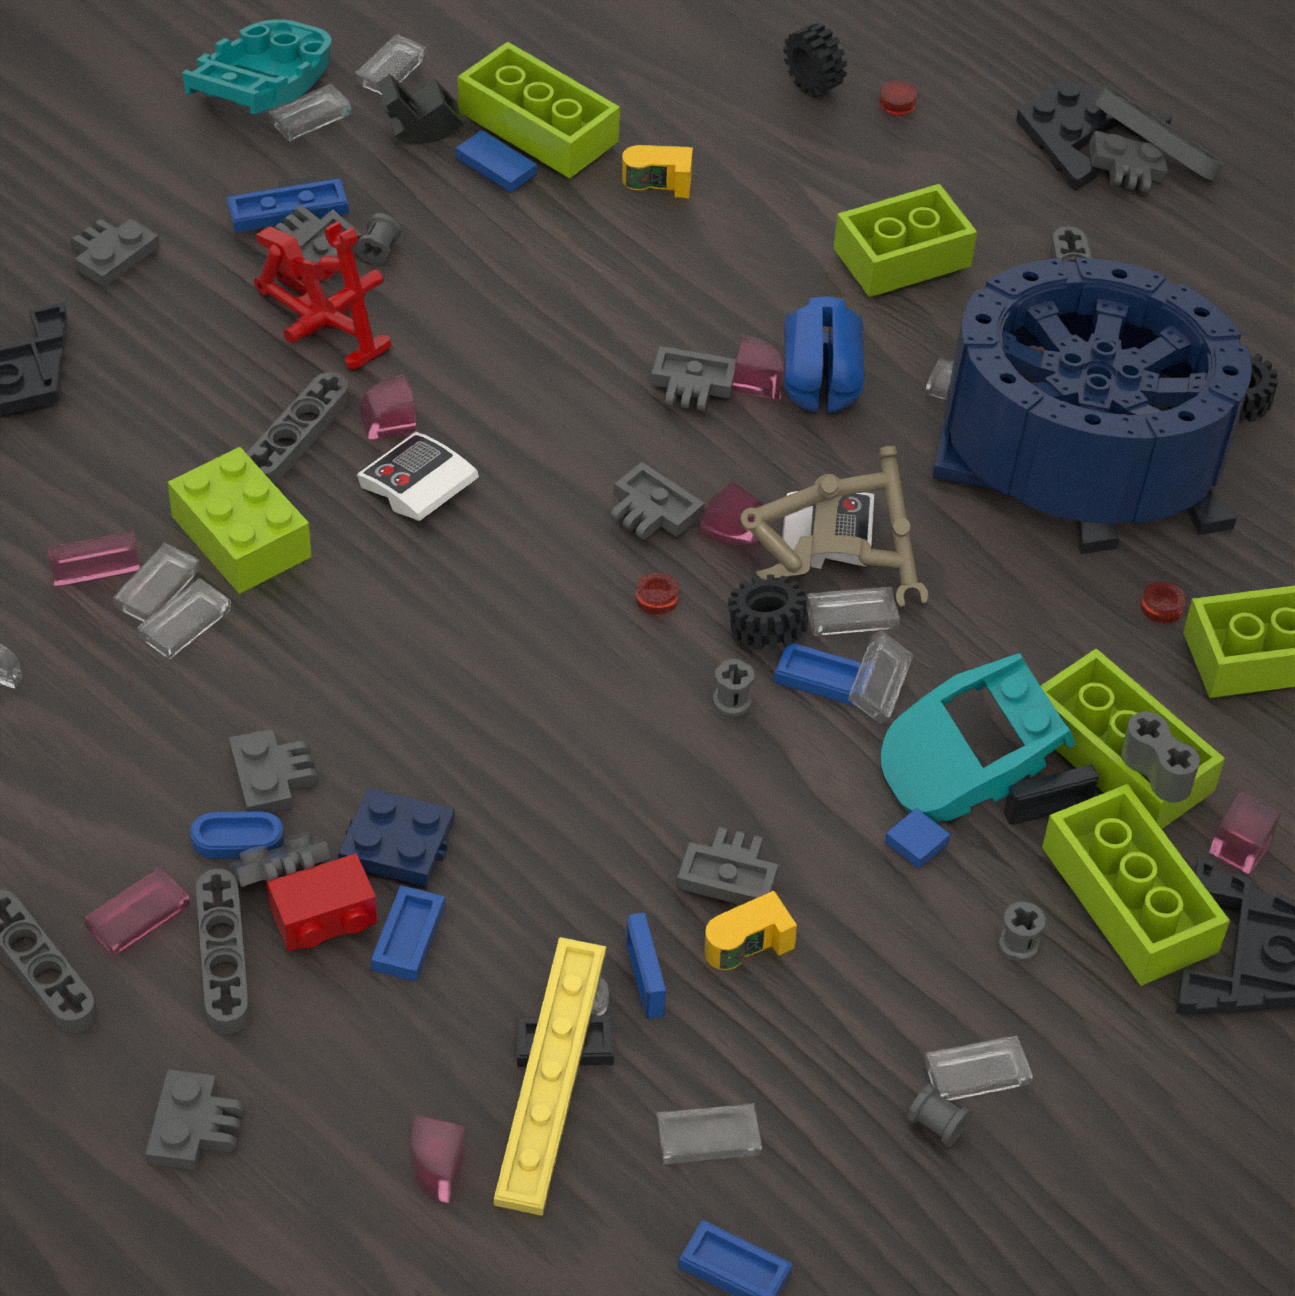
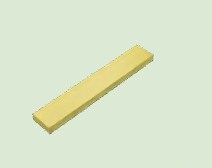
[494,937,606,1216]

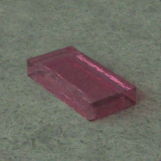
[47,530,140,586]
[84,867,190,956]

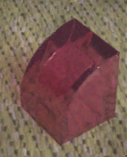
[733,335,784,400]
[360,375,416,440]
[698,481,765,545]
[1209,791,1281,874]
[412,1116,465,1203]

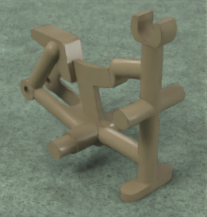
[741,445,928,608]

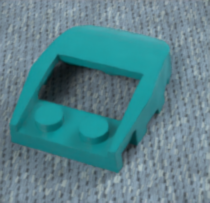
[182,20,331,114]
[881,653,1076,822]

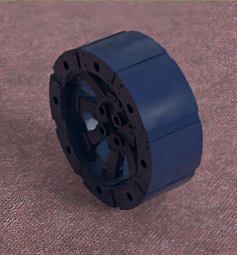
[944,257,1252,524]

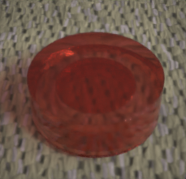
[879,81,917,115]
[636,573,679,615]
[1141,582,1186,623]

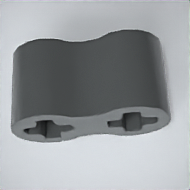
[1121,712,1200,802]

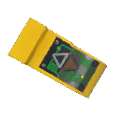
[622,145,693,198]
[704,891,797,970]

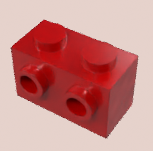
[267,853,377,952]

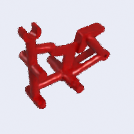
[254,221,391,369]

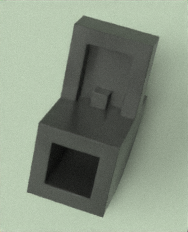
[378,74,464,145]

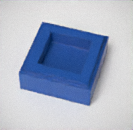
[885,808,951,869]

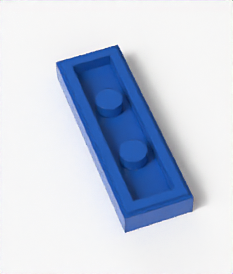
[226,178,349,232]

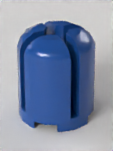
[784,296,865,414]

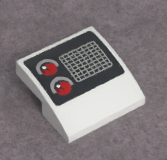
[357,432,479,521]
[782,491,874,569]

